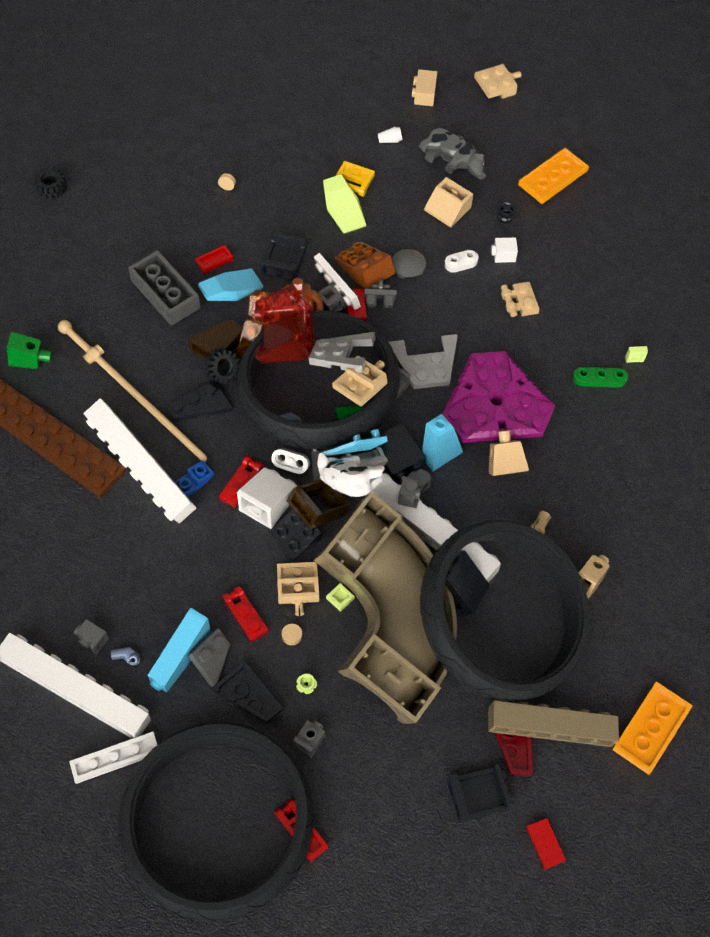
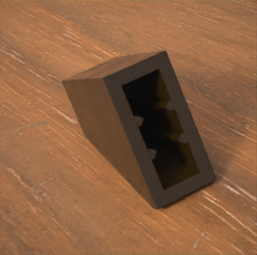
[189,319,245,367]

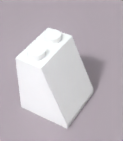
[237,467,297,530]

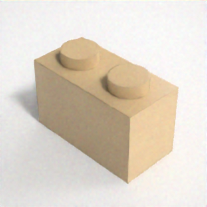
[412,69,437,106]

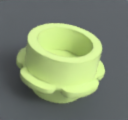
[296,674,317,694]

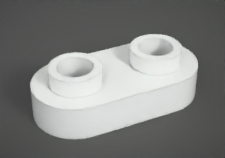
[445,250,478,272]
[271,448,310,474]

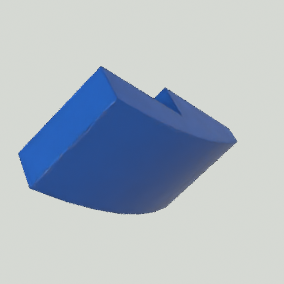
[174,460,214,497]

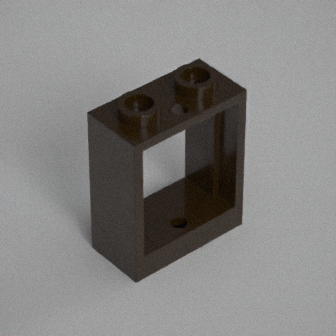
[287,479,351,529]

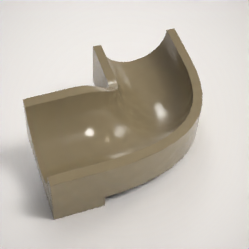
[314,491,457,724]

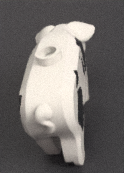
[317,453,385,497]

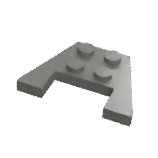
[309,332,375,373]
[389,334,458,389]

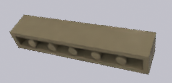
[488,699,619,747]

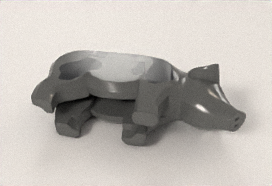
[419,128,486,179]

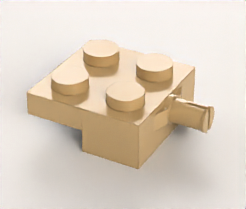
[474,64,521,99]
[332,356,387,407]
[277,562,319,616]

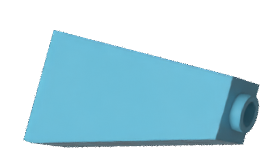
[422,414,463,472]
[148,608,211,693]

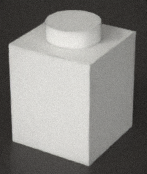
[491,238,518,263]

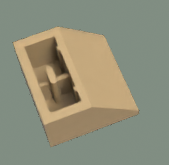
[424,177,473,227]

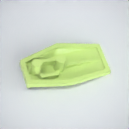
[323,175,366,234]

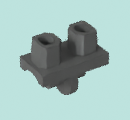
[364,279,397,309]

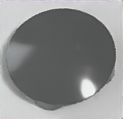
[392,249,426,278]

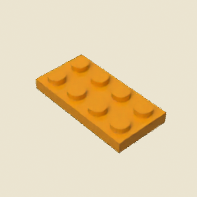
[518,148,589,204]
[612,682,693,775]

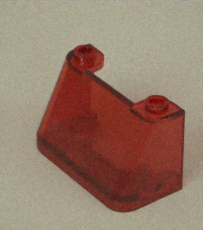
[254,285,314,364]

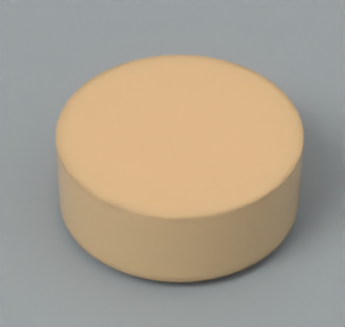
[218,173,236,190]
[282,624,302,645]

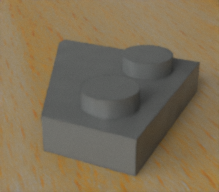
[188,628,230,686]

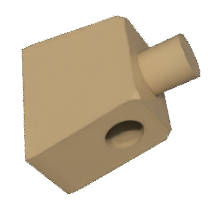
[489,430,529,476]
[579,555,610,600]

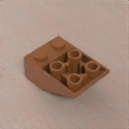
[334,242,395,289]

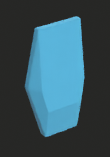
[198,268,264,301]
[322,429,388,457]

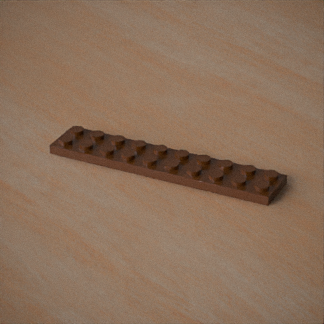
[0,379,126,498]

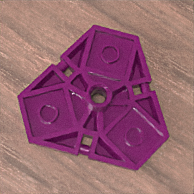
[442,351,555,443]

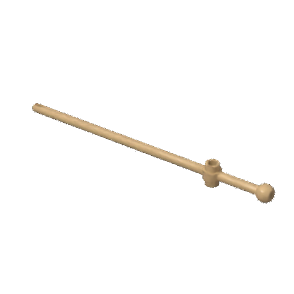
[58,320,207,462]

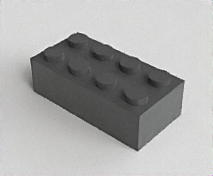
[128,250,200,326]

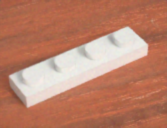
[314,253,361,310]
[69,732,157,784]

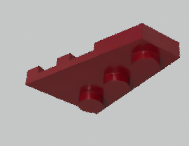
[487,711,533,776]

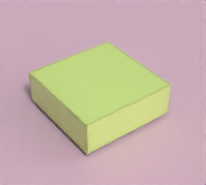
[625,346,648,363]
[326,583,355,612]

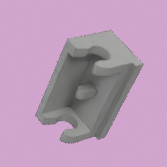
[340,446,388,467]

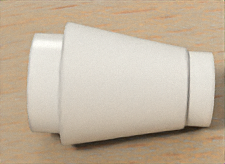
[378,126,402,143]

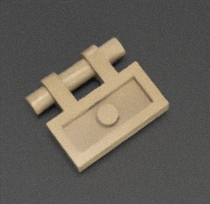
[501,282,540,317]

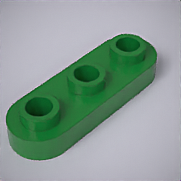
[573,367,628,387]

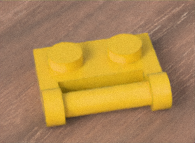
[336,161,375,197]

